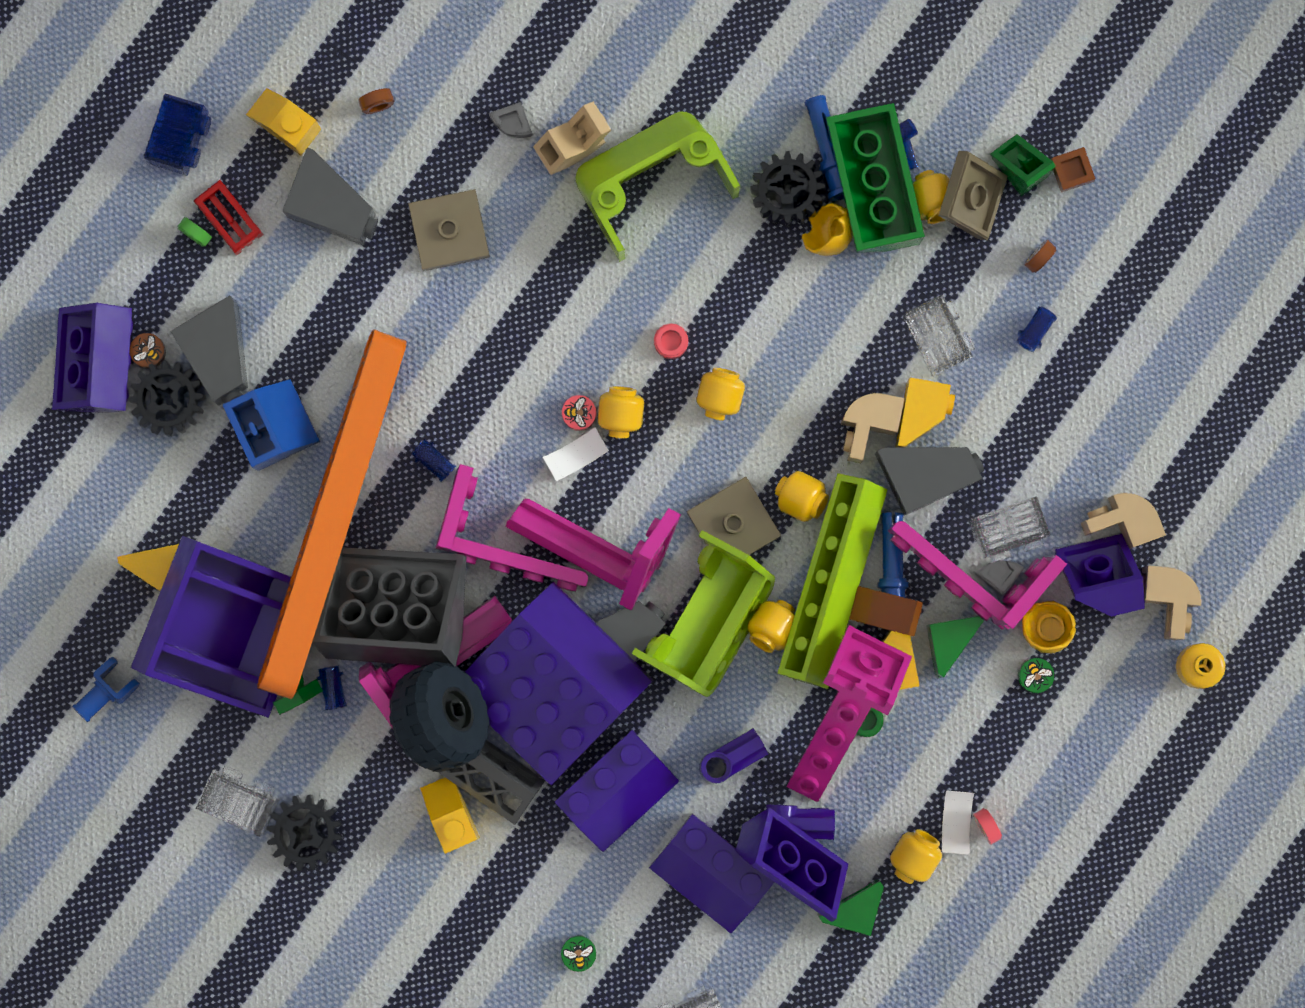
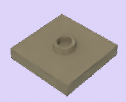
[939,151,1008,240]
[408,189,490,271]
[686,477,781,555]

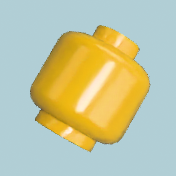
[913,170,950,224]
[696,367,745,421]
[598,386,644,438]
[775,471,829,522]
[748,600,795,653]
[1176,643,1226,689]
[890,829,943,884]

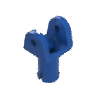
[72,657,140,722]

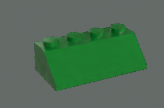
[826,103,925,252]

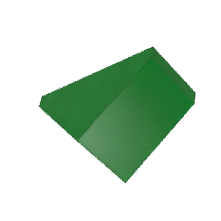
[990,134,1056,197]
[926,616,984,678]
[817,879,884,936]

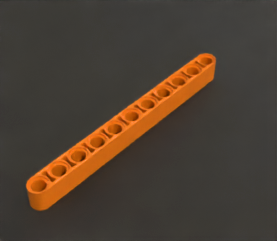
[257,329,407,699]

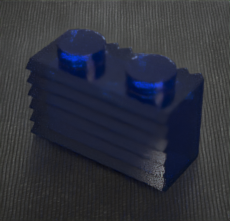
[144,93,211,176]

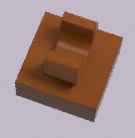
[1051,147,1096,193]

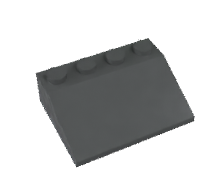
[312,547,466,666]

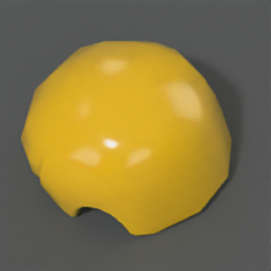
[802,203,853,256]
[1022,601,1076,653]

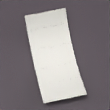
[542,427,609,481]
[942,791,974,855]

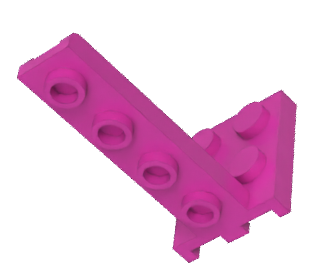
[436,464,588,592]
[505,498,681,610]
[888,521,1067,630]
[359,596,513,728]
[787,625,912,802]

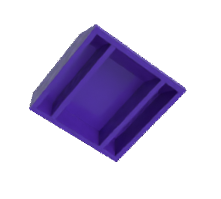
[130,536,291,718]
[465,582,654,785]

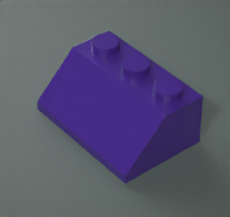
[52,302,133,413]
[555,730,679,852]
[736,808,848,922]
[649,813,775,933]

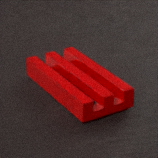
[193,180,264,255]

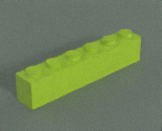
[777,473,888,689]

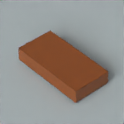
[849,586,923,637]

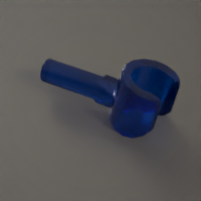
[899,119,918,170]

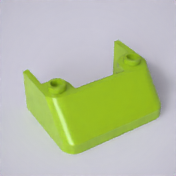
[576,111,740,262]
[632,530,775,697]

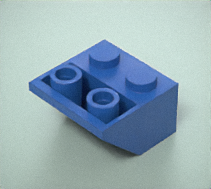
[223,379,320,471]

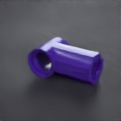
[699,728,768,784]
[766,805,835,840]

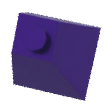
[1055,533,1145,617]

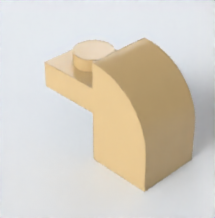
[533,101,611,175]
[841,393,905,464]
[1081,493,1166,549]
[1141,565,1201,640]

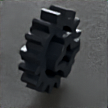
[750,151,826,228]
[128,360,206,437]
[266,794,344,871]

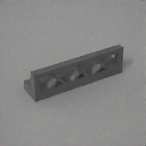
[439,741,546,825]

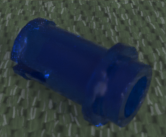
[1017,306,1057,352]
[412,439,456,482]
[316,665,347,710]

